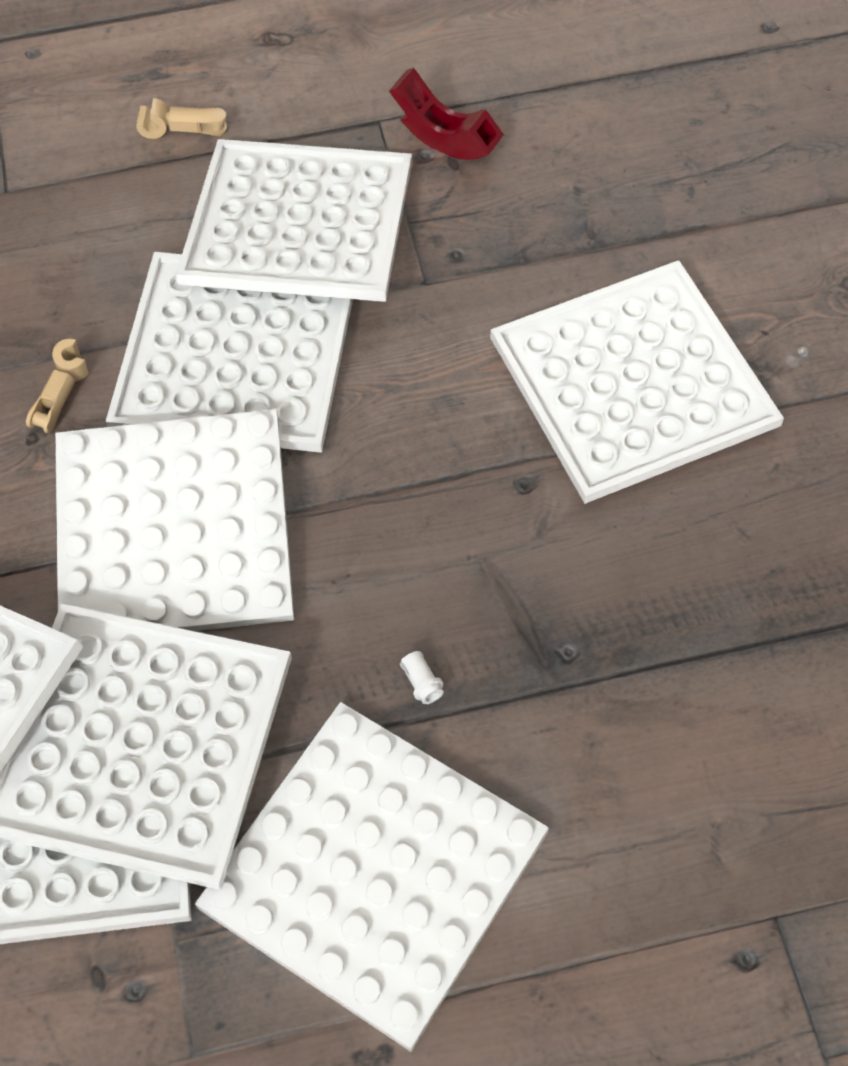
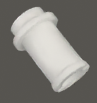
[400,651,444,704]

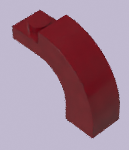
[389,68,504,160]

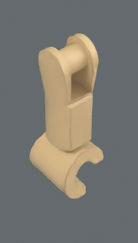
[136,98,227,139]
[26,339,89,434]

